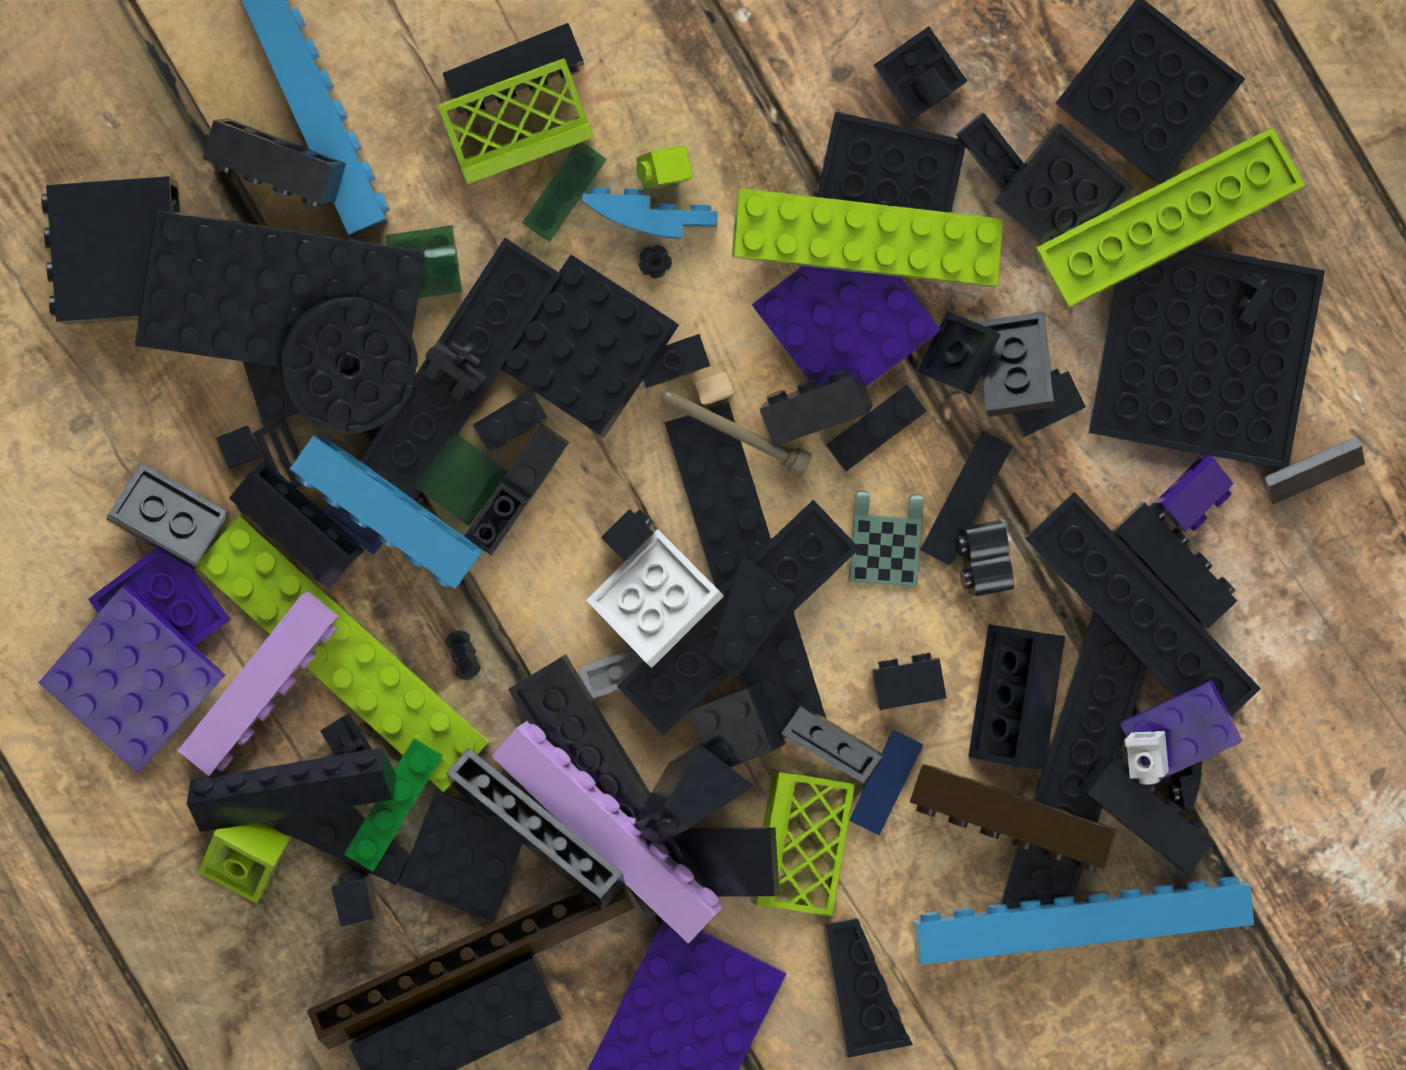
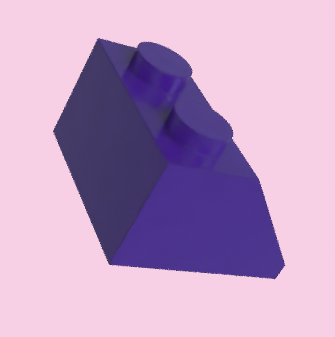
[1154,454,1234,532]

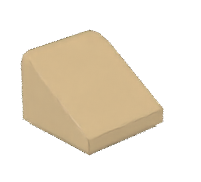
[695,372,734,406]

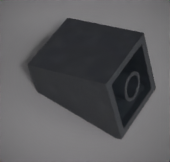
[633,744,753,845]

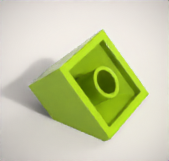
[197,823,290,904]

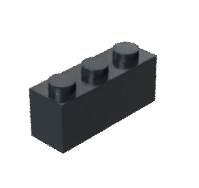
[759,368,873,447]

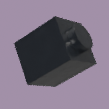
[601,509,654,561]

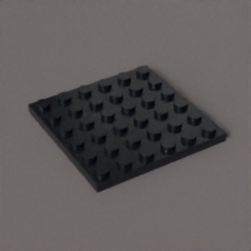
[1088,246,1325,469]

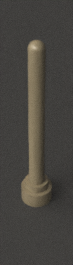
[661,391,812,478]

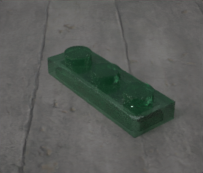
[522,142,607,243]

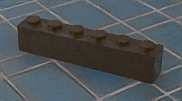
[910,763,1118,872]

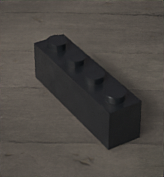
[443,23,584,116]
[203,118,346,207]
[229,460,365,589]
[1112,502,1237,629]
[1078,757,1214,874]

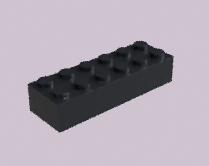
[349,955,563,1070]

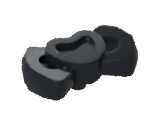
[445,630,481,680]

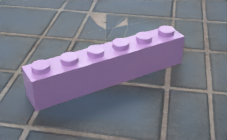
[178,591,339,776]

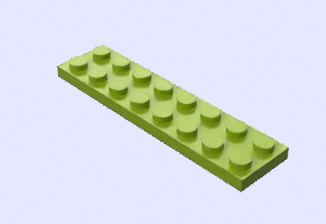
[1035,127,1305,309]
[731,188,1003,287]

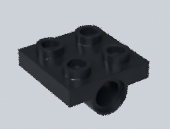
[873,26,967,121]

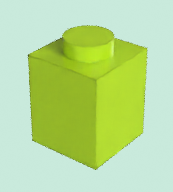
[636,145,694,191]

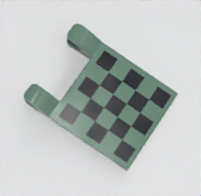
[850,490,924,586]

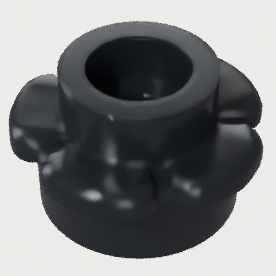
[639,245,672,279]

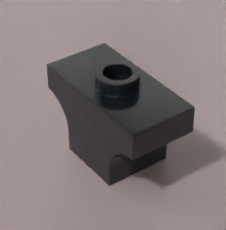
[643,334,710,388]

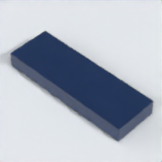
[849,729,923,835]

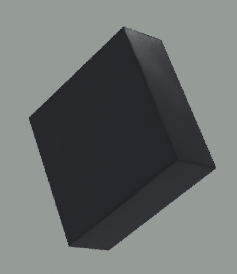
[216,425,261,469]

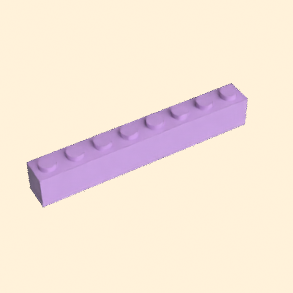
[491,721,723,944]

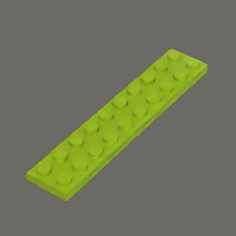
[197,516,489,792]

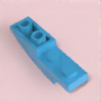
[582,188,718,240]

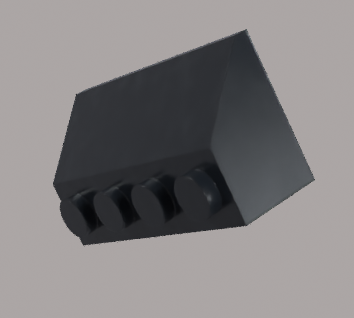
[968,624,1065,770]

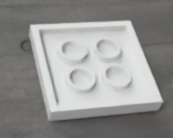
[586,529,724,668]

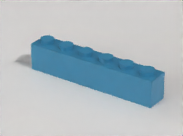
[290,432,483,589]

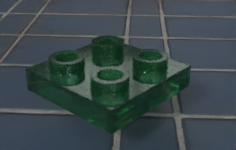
[386,225,463,299]

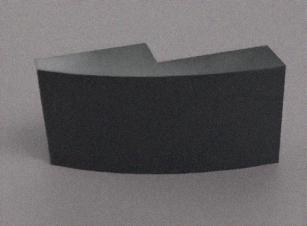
[1169,761,1202,810]

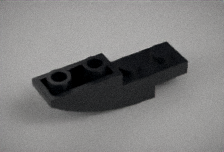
[464,423,570,556]

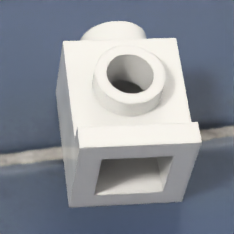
[1125,731,1169,784]

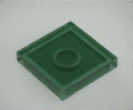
[414,432,508,526]

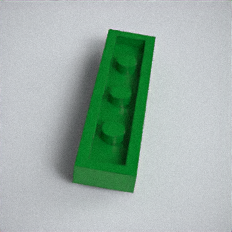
[344,738,443,872]

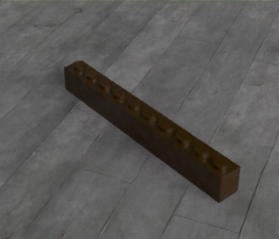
[307,885,634,1049]

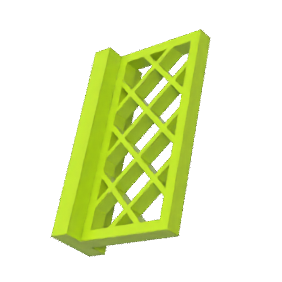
[438,58,594,184]
[750,769,855,916]

